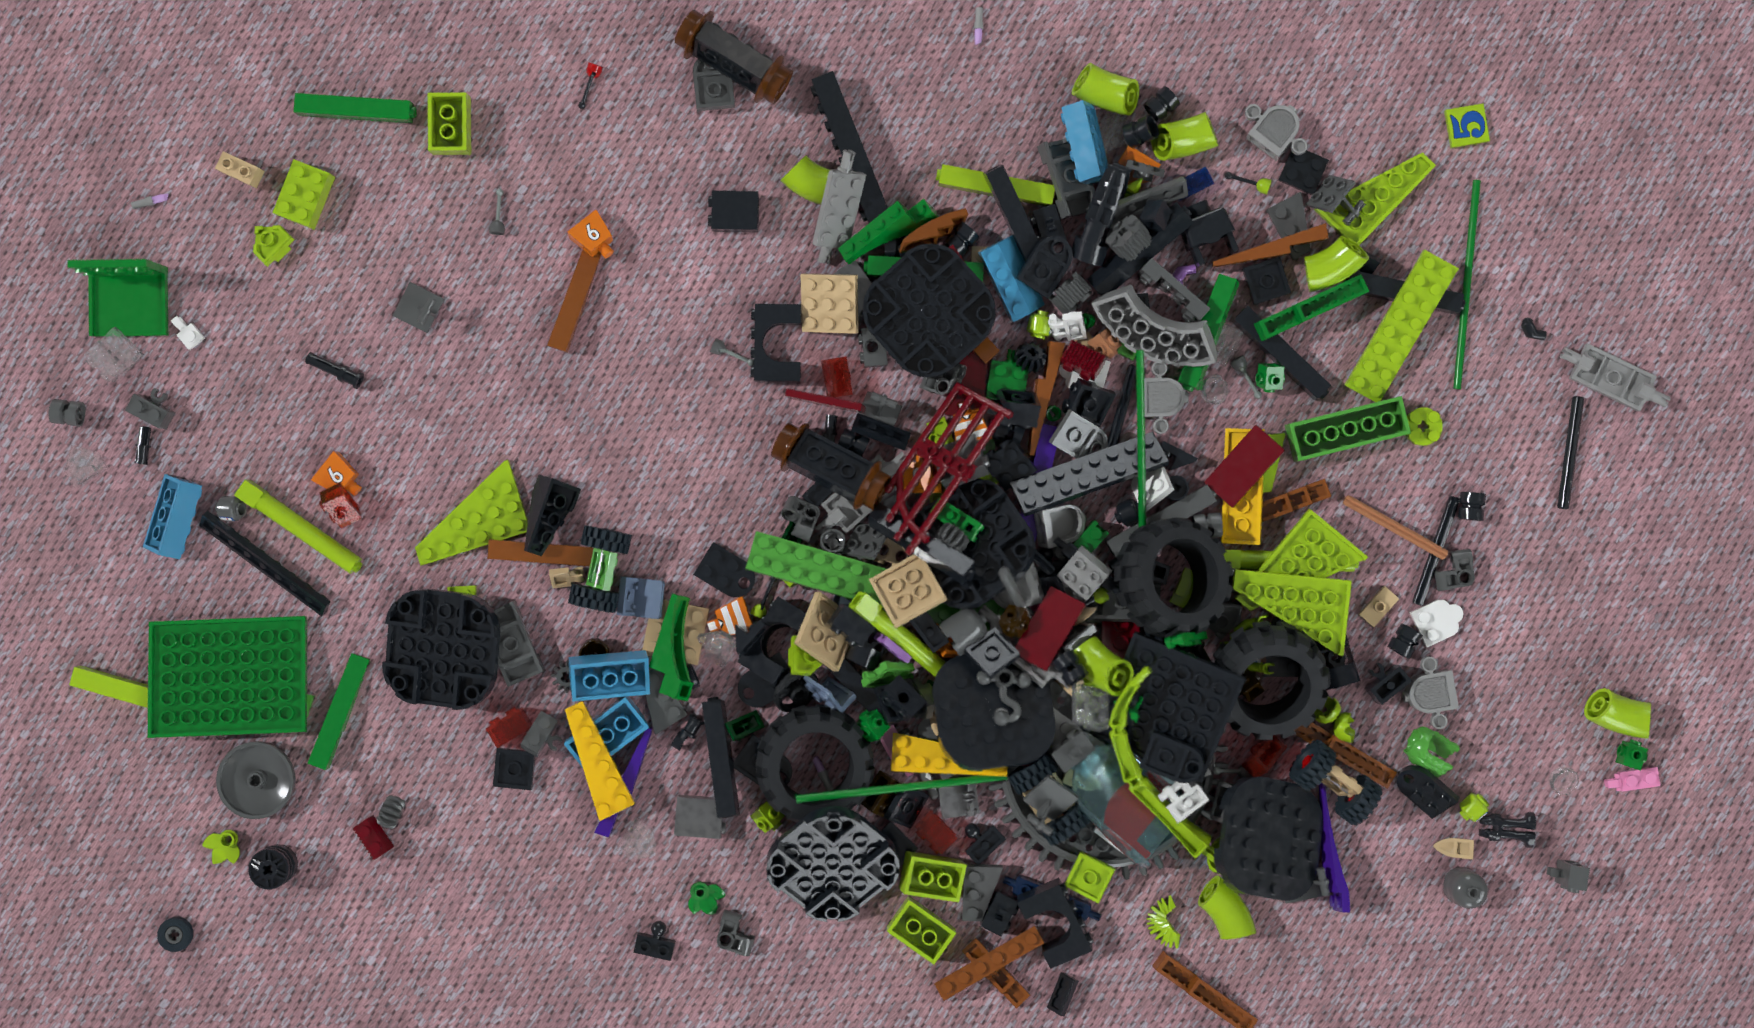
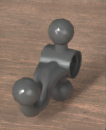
[977,669,1031,726]

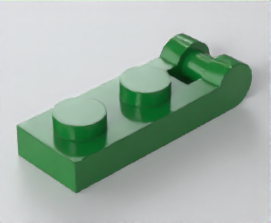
[929,498,985,543]
[1165,631,1208,649]

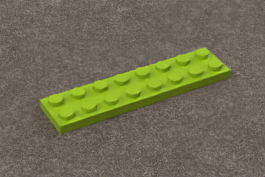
[1344,250,1459,402]

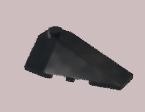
[524,475,581,556]

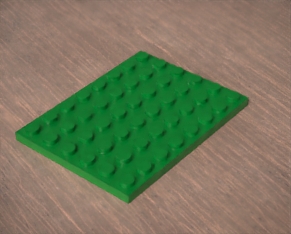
[147,616,307,738]

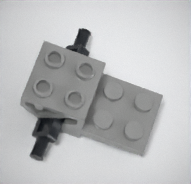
[1053,536,1120,603]

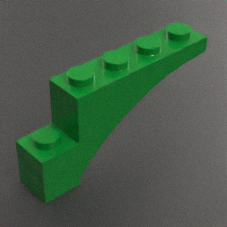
[838,199,939,265]
[649,593,694,701]

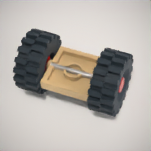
[1289,739,1383,826]
[1007,751,1091,846]

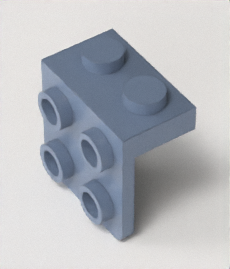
[617,577,665,619]
[803,676,857,713]

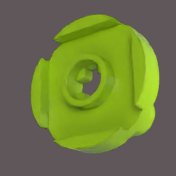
[1405,407,1443,446]

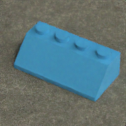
[1061,100,1108,184]
[978,235,1045,322]
[143,474,202,559]
[568,650,650,702]
[564,696,649,768]

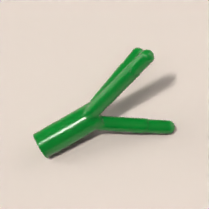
[1113,697,1144,723]

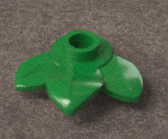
[688,881,725,915]

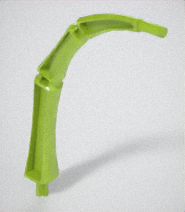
[1108,666,1214,863]

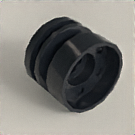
[248,844,298,890]

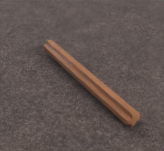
[1343,495,1448,560]

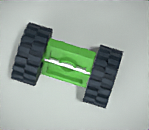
[568,525,632,613]

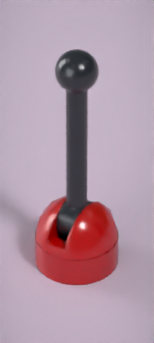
[578,62,603,109]

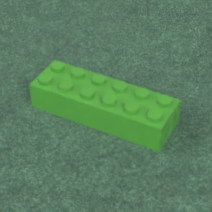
[1284,396,1411,462]

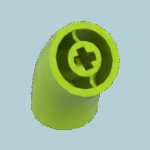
[1071,63,1139,115]
[1151,112,1219,161]
[780,155,830,205]
[1304,236,1369,293]
[1074,636,1134,696]
[1584,688,1651,739]
[1198,875,1256,940]

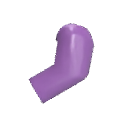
[1172,264,1196,284]

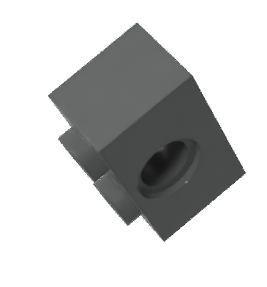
[858,328,888,368]

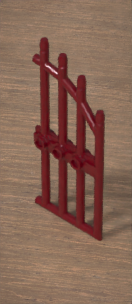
[884,382,1013,556]

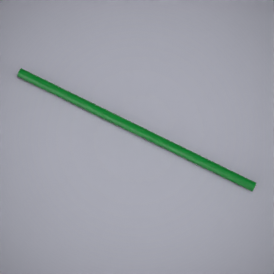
[1453,180,1481,390]
[1136,350,1146,527]
[796,776,1008,803]

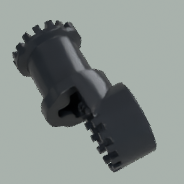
[670,714,705,751]

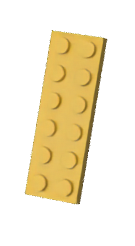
[1221,428,1265,545]

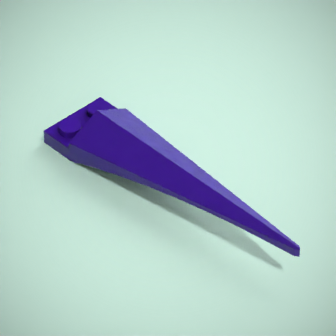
[1319,783,1350,913]

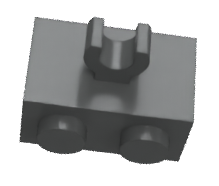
[125,388,175,430]
[521,711,562,757]
[1048,729,1096,773]
[1546,859,1590,893]

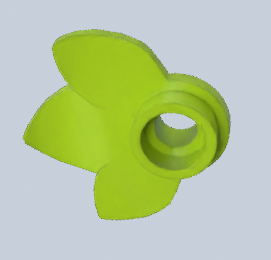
[202,830,240,864]

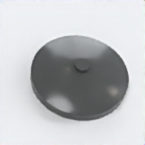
[216,741,296,819]

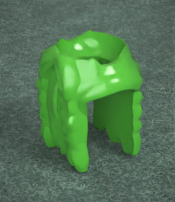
[1404,727,1460,777]

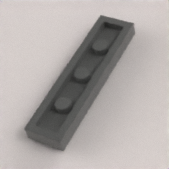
[1114,176,1188,220]

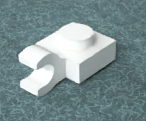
[171,316,205,350]

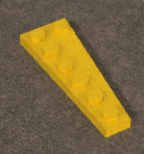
[565,701,635,821]
[891,733,1008,777]

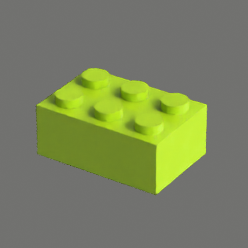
[428,92,471,155]
[272,159,335,230]
[898,851,967,902]
[887,895,956,965]

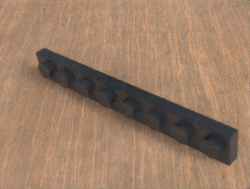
[199,510,331,616]

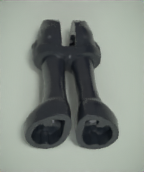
[1479,812,1536,848]

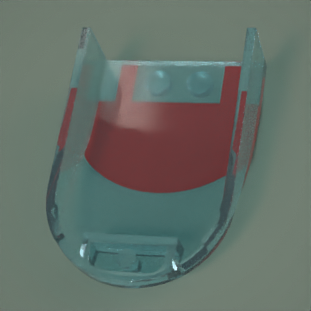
[1072,746,1182,868]

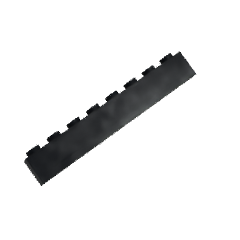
[810,71,888,224]

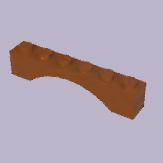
[934,926,1045,1001]

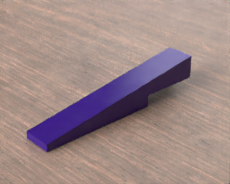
[1021,424,1057,541]
[594,726,653,837]

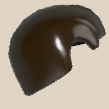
[579,638,610,656]

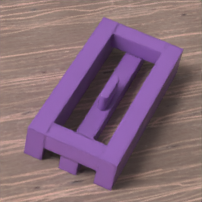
[874,632,912,664]

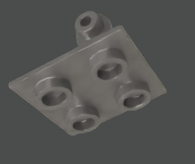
[938,775,979,819]

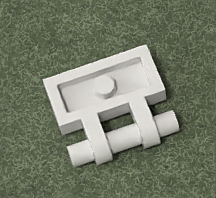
[1048,311,1087,341]
[1158,782,1209,823]

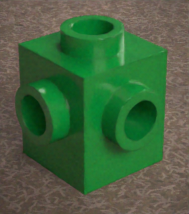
[1255,363,1285,393]
[856,709,890,742]
[1615,739,1648,771]

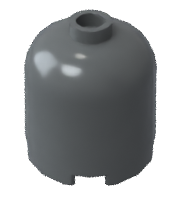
[938,609,987,656]
[1443,867,1488,909]

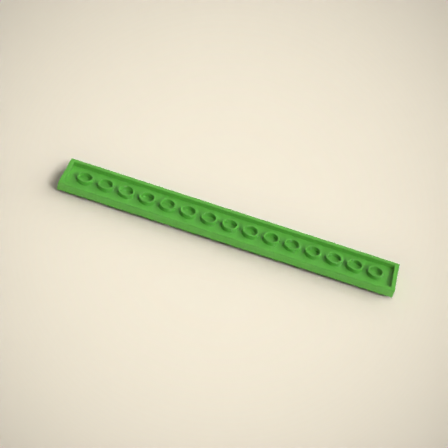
[745,531,1035,632]

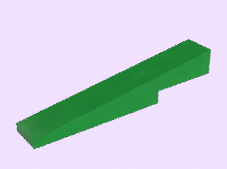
[1254,274,1369,341]
[307,653,370,770]

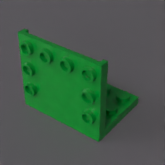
[67,259,168,337]

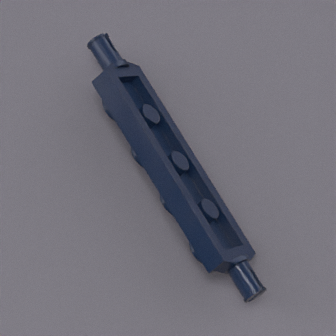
[1002,875,1101,922]

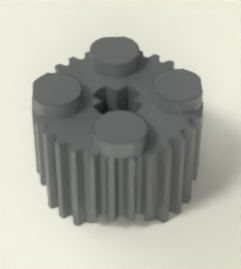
[1106,215,1152,261]
[1049,272,1093,314]

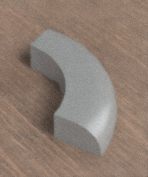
[1091,284,1217,367]

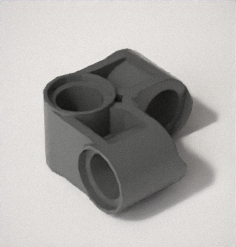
[919,363,966,397]
[781,496,820,542]
[1435,549,1475,591]
[717,909,755,956]

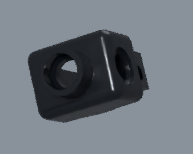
[1181,200,1239,268]

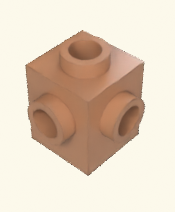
[1087,328,1122,359]

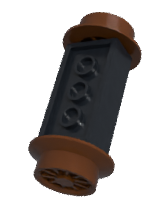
[674,9,793,105]
[771,423,891,510]

